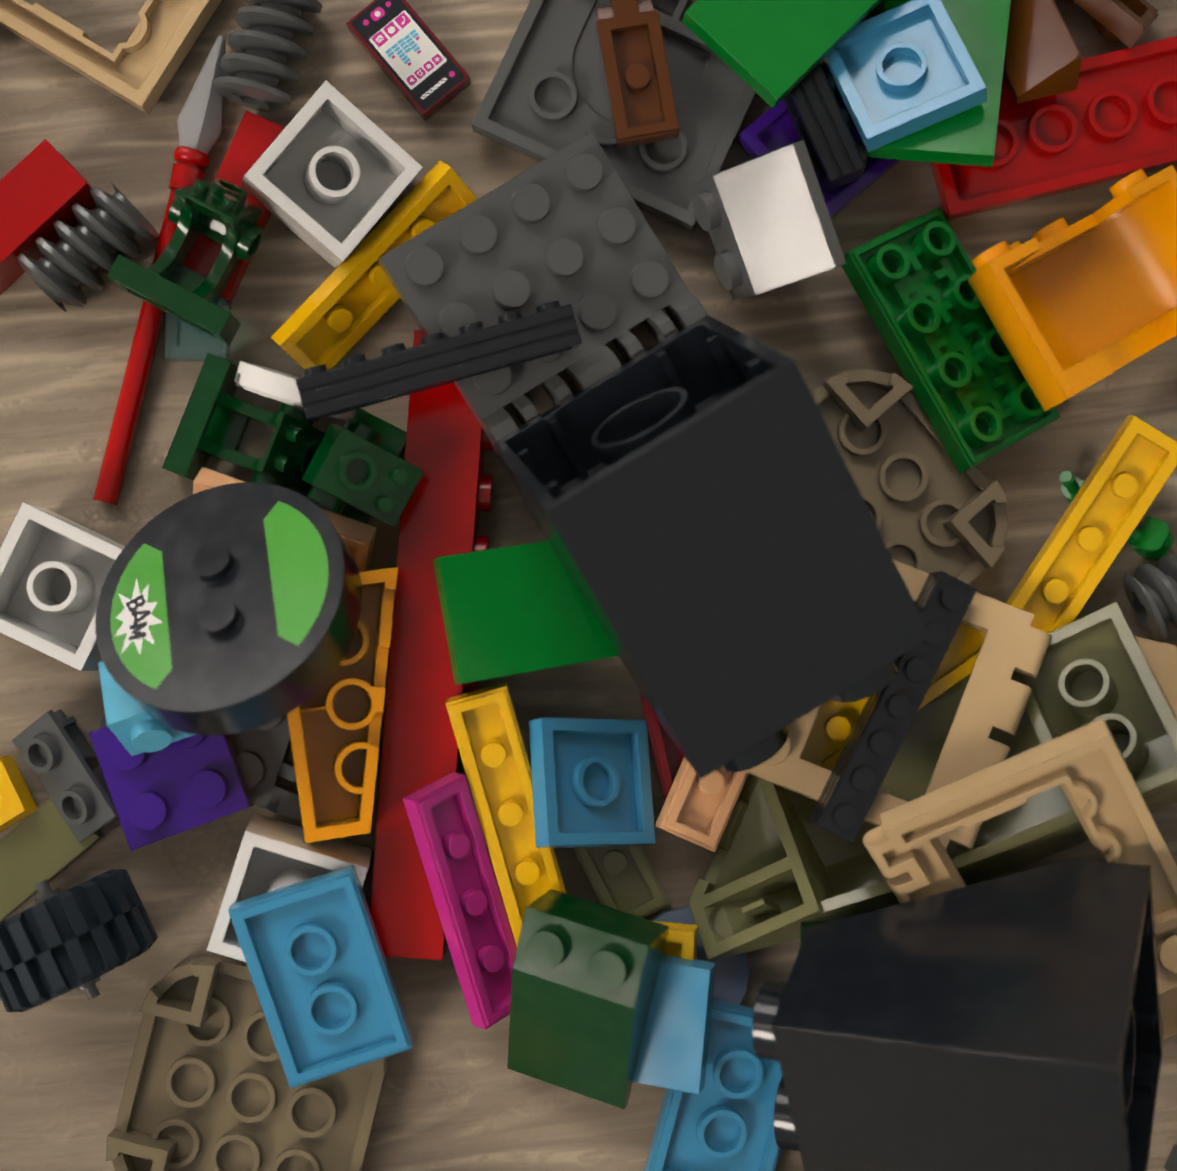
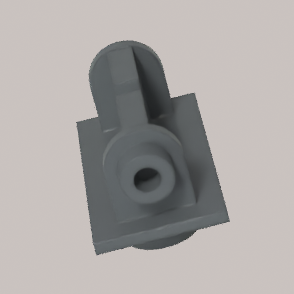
[12,710,119,843]

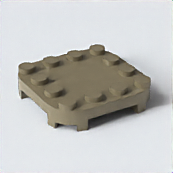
[812,368,1009,584]
[106,956,390,1171]

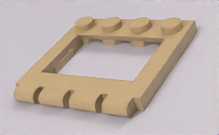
[0,0,222,115]
[744,560,1052,850]
[863,718,1177,936]

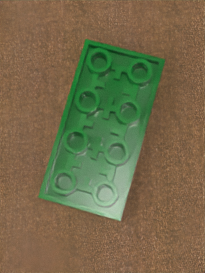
[682,0,882,108]
[866,0,1011,167]
[841,207,1060,474]
[433,541,619,685]

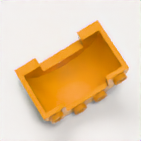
[968,165,1177,412]

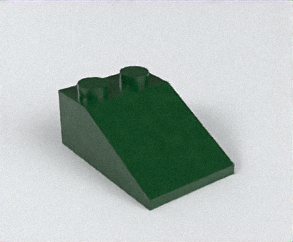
[507,889,670,1109]

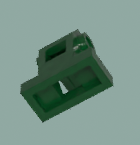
[107,178,264,346]
[162,353,326,492]
[302,408,424,528]

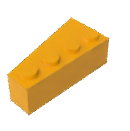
[287,567,398,843]

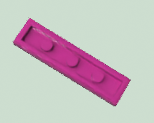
[403,772,517,1030]

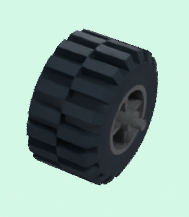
[0,869,158,1012]

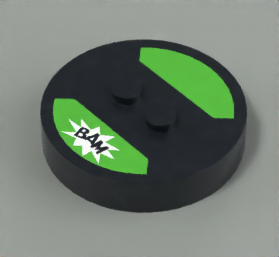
[95,482,362,735]

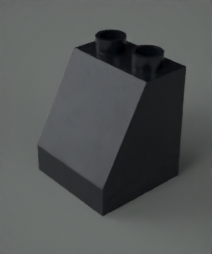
[491,315,931,779]
[752,859,1163,1171]

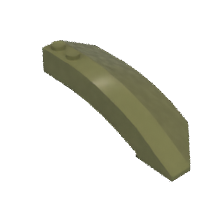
[689,602,1177,962]

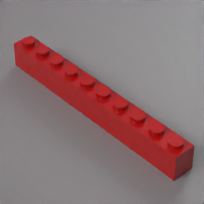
[370,330,494,960]

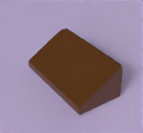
[1003,0,1082,104]

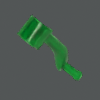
[1059,470,1174,561]

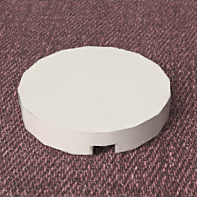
[234,360,357,420]

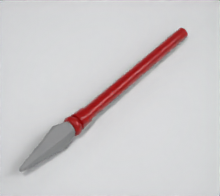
[93,35,226,505]

